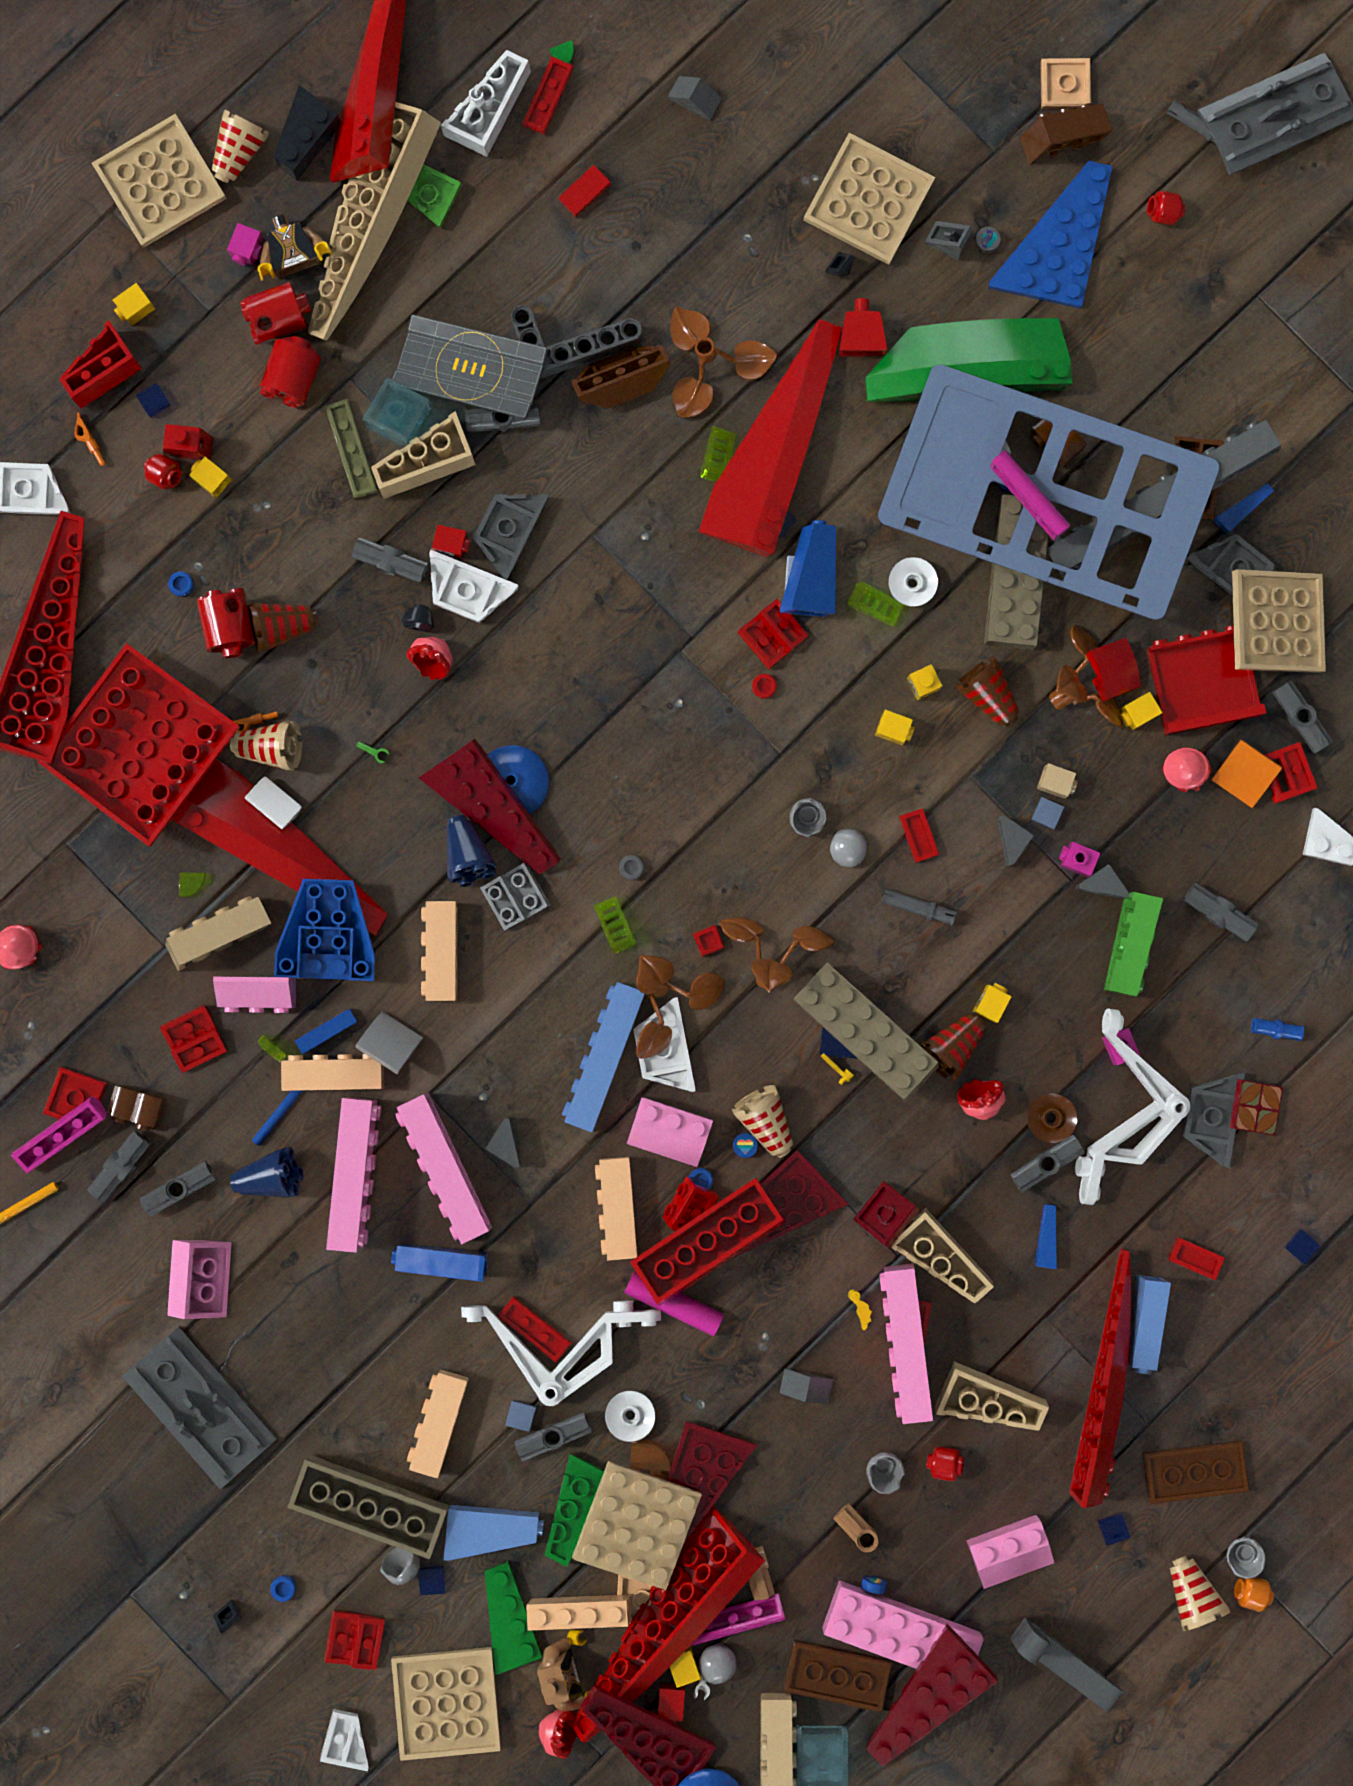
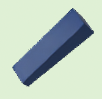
[1213,483,1274,535]
[295,1009,358,1054]
[1034,1203,1057,1269]

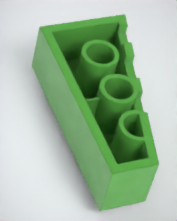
[1104,892,1163,997]

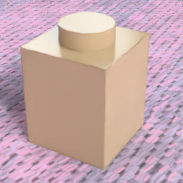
[1037,763,1078,799]

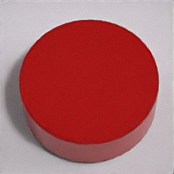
[752,674,777,699]

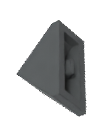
[668,76,722,121]
[925,221,973,260]
[997,816,1034,867]
[1075,864,1129,899]
[485,1117,521,1168]
[779,1368,833,1404]

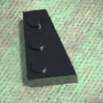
[273,85,340,181]

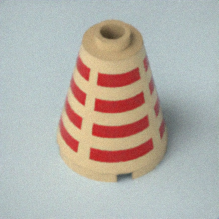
[212,110,269,184]
[230,721,302,771]
[732,1085,793,1157]
[1170,1556,1230,1631]

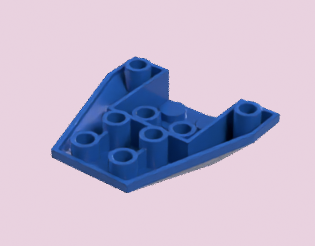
[274,879,375,981]

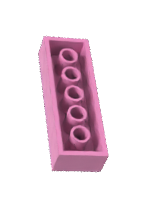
[395,1093,492,1244]
[326,1097,381,1253]
[880,1263,933,1424]
[822,1580,984,1669]

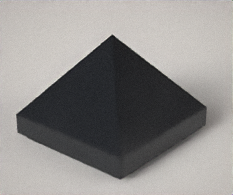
[825,252,855,277]
[213,1599,241,1634]

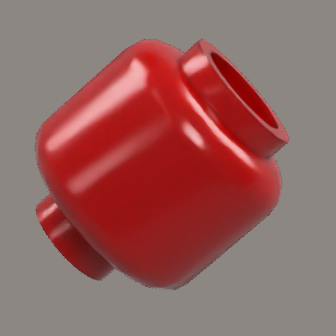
[1147,191,1185,226]
[144,453,182,490]
[926,1446,964,1481]

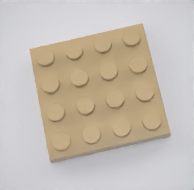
[92,114,227,248]
[803,133,935,265]
[1232,569,1326,673]
[572,1461,702,1590]
[391,1647,501,1761]

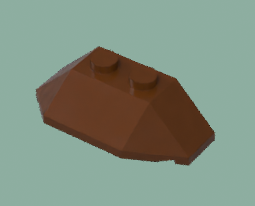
[571,345,671,409]

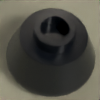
[401,604,434,632]

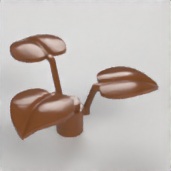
[670,307,777,418]
[1049,624,1122,729]
[719,917,835,993]
[636,955,725,1059]

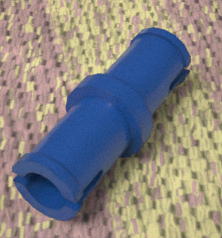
[1251,1017,1304,1041]

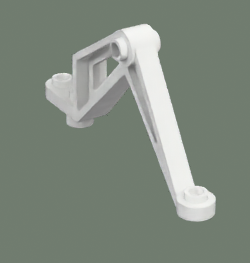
[1075,1009,1190,1205]
[461,1300,661,1406]

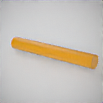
[0,1181,59,1224]

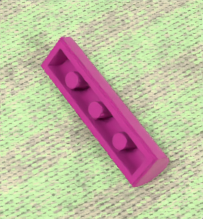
[990,450,1071,541]
[11,1097,107,1174]
[624,1270,724,1337]
[689,1593,786,1647]

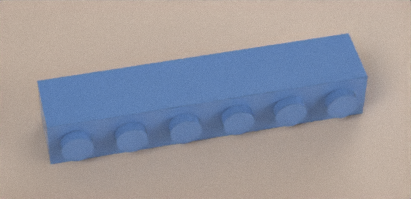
[562,982,645,1132]

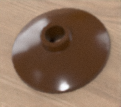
[1027,1093,1077,1143]

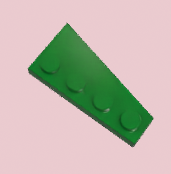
[545,1452,604,1567]
[485,1560,543,1675]

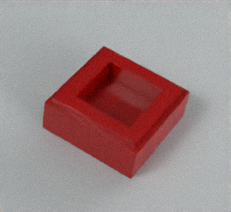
[693,925,725,957]

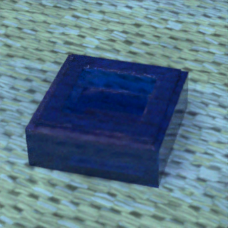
[136,383,171,418]
[1284,1229,1320,1265]
[1097,1512,1130,1546]
[418,1566,446,1596]

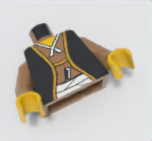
[258,215,333,281]
[537,1629,590,1712]

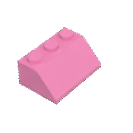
[213,977,296,1013]
[627,1097,713,1167]
[168,1240,232,1319]
[966,1515,1054,1589]

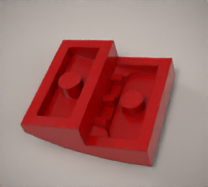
[737,598,809,670]
[1086,638,1141,702]
[160,1004,227,1073]
[324,1610,385,1670]

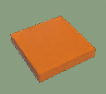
[1211,739,1282,808]

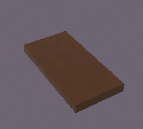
[1143,1440,1250,1504]
[784,1640,892,1713]

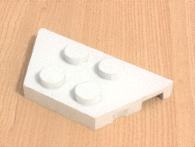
[0,462,71,515]
[429,550,519,623]
[633,997,696,1092]

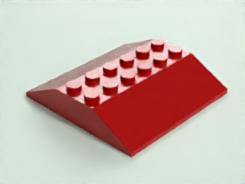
[37,643,240,847]

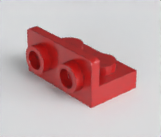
[663,1177,719,1231]

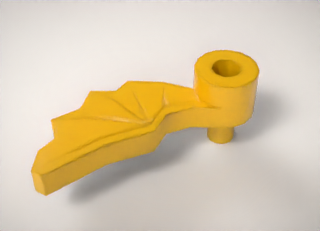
[821,1053,854,1085]
[848,1289,872,1330]

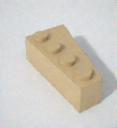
[371,411,475,499]
[166,896,271,972]
[891,1208,994,1303]
[935,1361,1049,1431]
[761,1693,797,1786]

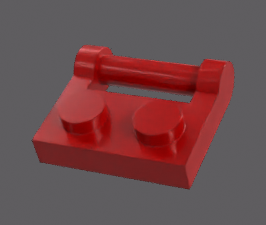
[1265,742,1317,804]

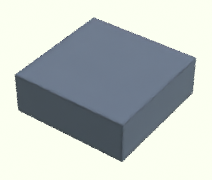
[1031,797,1064,830]
[505,1400,536,1432]

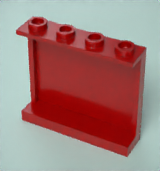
[1147,625,1266,735]

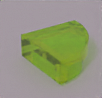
[179,872,206,897]
[258,1034,287,1062]

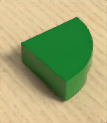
[549,40,574,64]

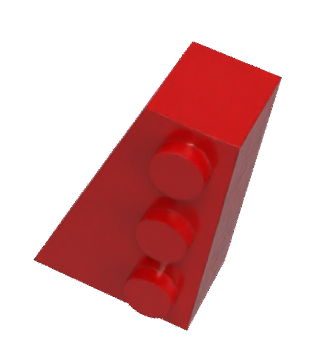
[59,320,142,409]

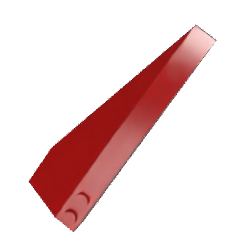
[330,0,406,183]
[698,319,842,557]
[0,511,85,764]
[171,760,388,936]
[1069,1248,1131,1508]
[571,1505,765,1743]

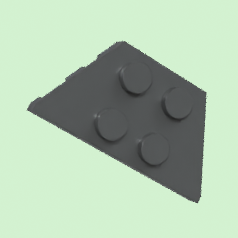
[473,494,549,580]
[1186,534,1275,596]
[1182,1073,1245,1168]

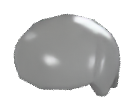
[789,798,827,837]
[830,828,868,867]
[866,1452,905,1494]
[1227,1537,1266,1579]
[380,1547,420,1585]
[698,1643,737,1684]

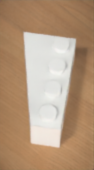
[441,50,531,157]

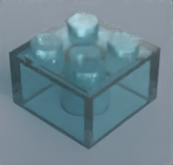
[362,377,433,448]
[796,1726,848,1786]

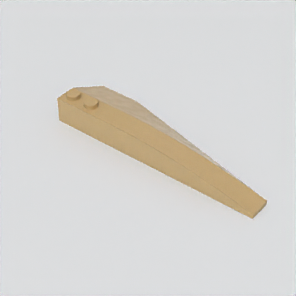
[308,102,441,341]

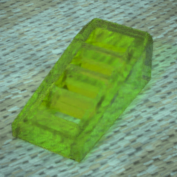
[700,426,736,482]
[847,581,904,627]
[593,896,637,953]

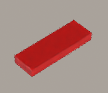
[522,56,574,136]
[497,1296,572,1363]

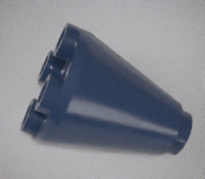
[446,815,496,887]
[230,1147,304,1198]

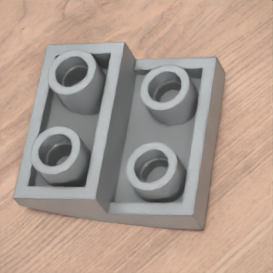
[481,863,550,931]
[355,1011,423,1074]

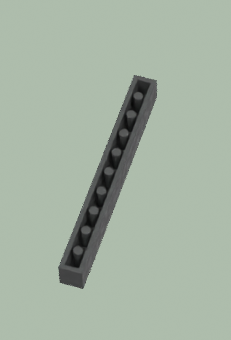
[1047,420,1281,578]

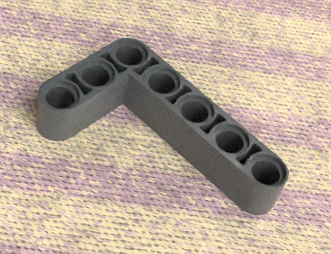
[511,305,642,378]
[1010,1617,1124,1713]

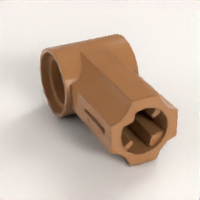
[833,1503,878,1553]
[749,1546,775,1601]

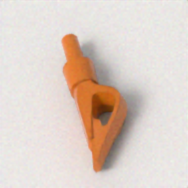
[75,412,106,466]
[233,711,279,733]

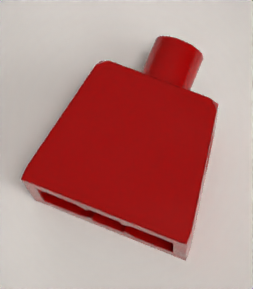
[839,298,887,357]
[163,424,213,461]

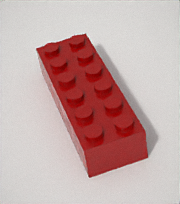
[630,1178,786,1306]

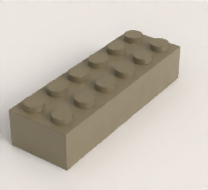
[984,494,1048,650]
[794,963,939,1102]
[287,1455,450,1559]

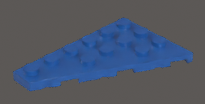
[988,161,1112,309]

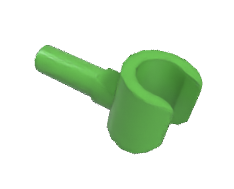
[356,741,389,764]

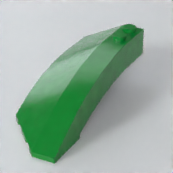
[865,318,1072,402]

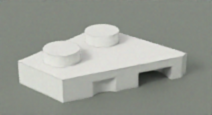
[1303,808,1353,866]
[320,1709,369,1771]

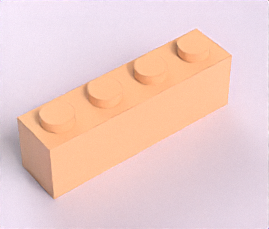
[421,901,458,1001]
[281,1054,384,1091]
[595,1157,638,1261]
[407,1369,469,1479]
[526,1594,632,1630]

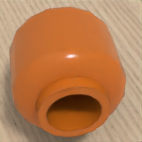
[1234,1577,1274,1612]

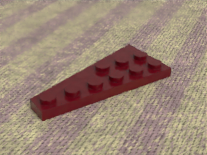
[419,739,561,874]
[730,1149,848,1260]
[666,1420,757,1544]
[866,1624,998,1767]
[580,1685,717,1786]

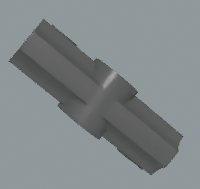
[465,404,540,432]
[352,537,428,584]
[1272,680,1333,754]
[1183,883,1258,942]
[87,1131,152,1203]
[1010,1134,1085,1193]
[139,1161,216,1217]
[514,1411,592,1462]

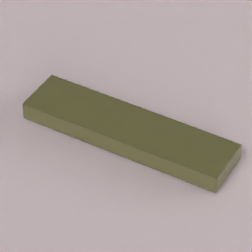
[325,398,378,499]

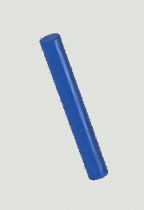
[252,1090,304,1146]

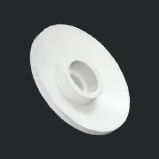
[889,557,938,607]
[605,1391,655,1442]

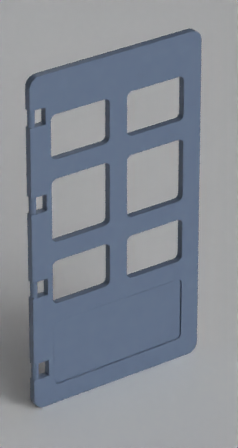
[878,365,1219,620]

